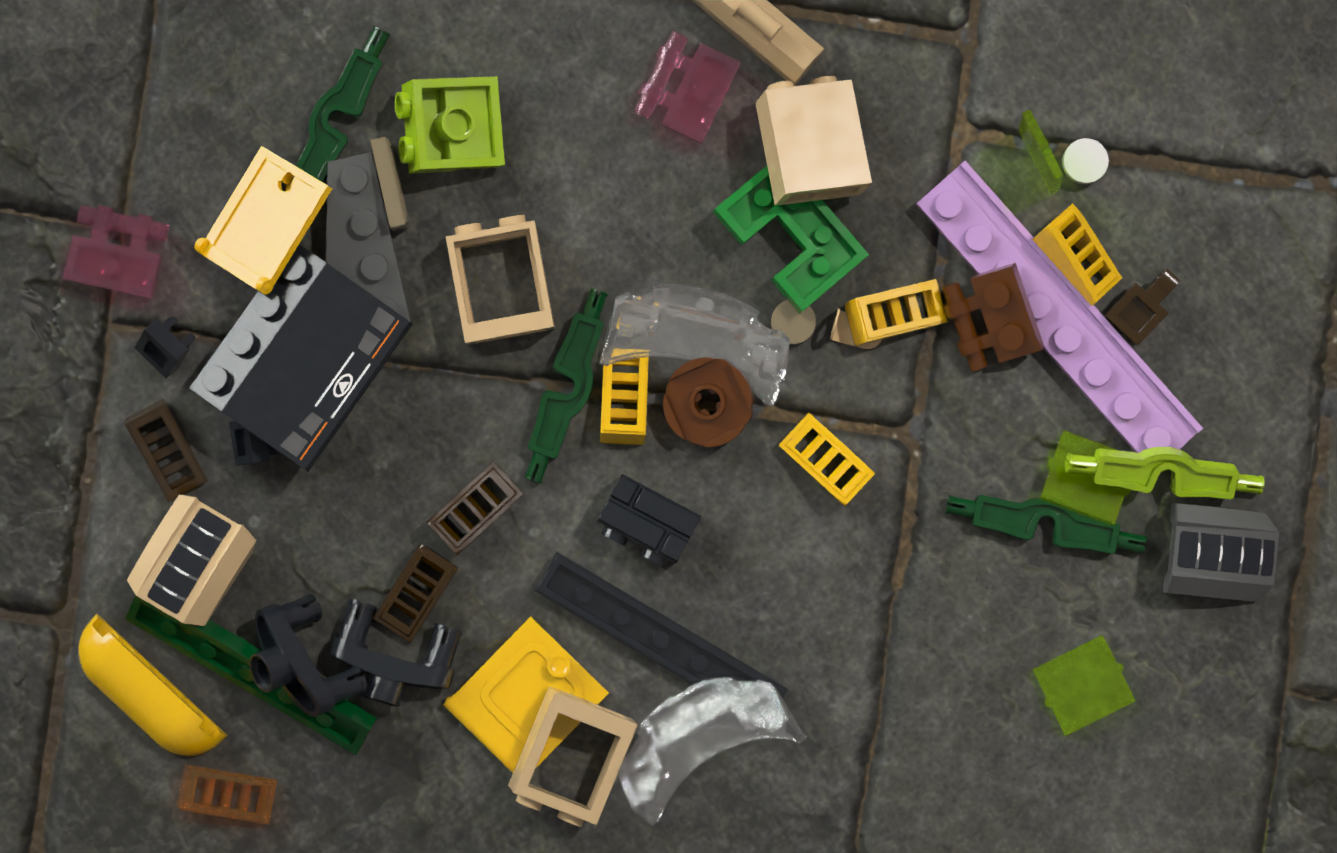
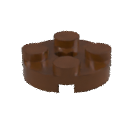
[663,357,754,447]

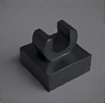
[134,317,195,379]
[229,421,280,466]

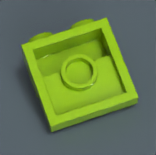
[395,76,505,174]

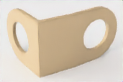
[829,308,882,349]

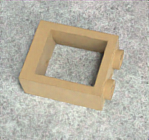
[446,215,555,345]
[508,686,638,827]

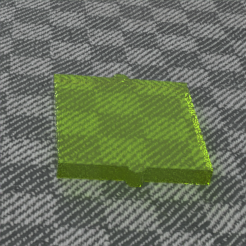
[1019,109,1063,195]
[1040,430,1130,526]
[1032,635,1136,736]

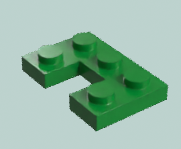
[713,165,869,314]

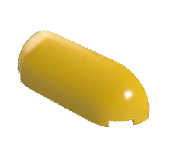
[78,614,227,756]

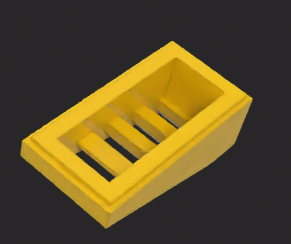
[1032,203,1122,306]
[845,279,948,346]
[600,348,649,445]
[778,413,875,506]

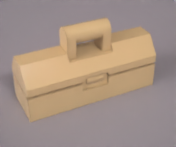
[692,0,824,86]

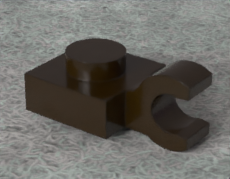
[1104,269,1180,346]

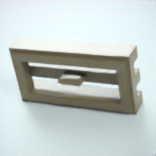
[370,137,410,231]

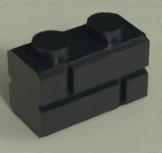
[597,474,702,567]

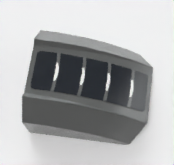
[1163,503,1279,602]

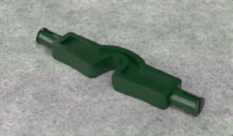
[296,26,391,183]
[524,288,609,484]
[945,495,1147,554]

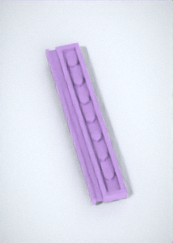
[916,161,1203,453]

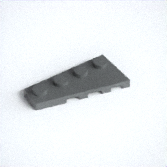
[326,152,413,327]

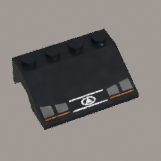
[190,244,413,472]

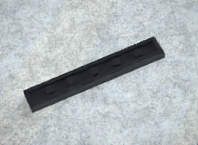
[534,552,788,728]

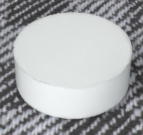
[1062,138,1109,184]

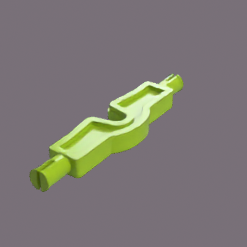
[1065,447,1265,499]

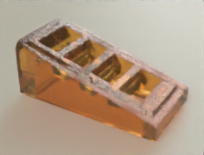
[177,763,277,824]

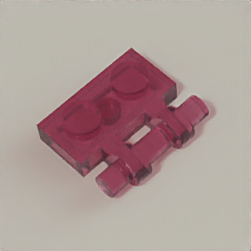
[634,31,741,144]
[63,205,169,299]

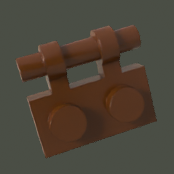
[942,262,1045,371]

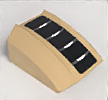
[127,495,256,626]

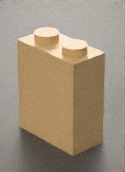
[755,76,872,206]

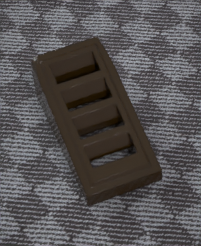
[125,399,208,502]
[426,461,524,555]
[373,543,460,643]

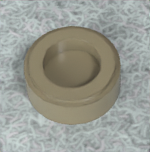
[771,300,816,345]

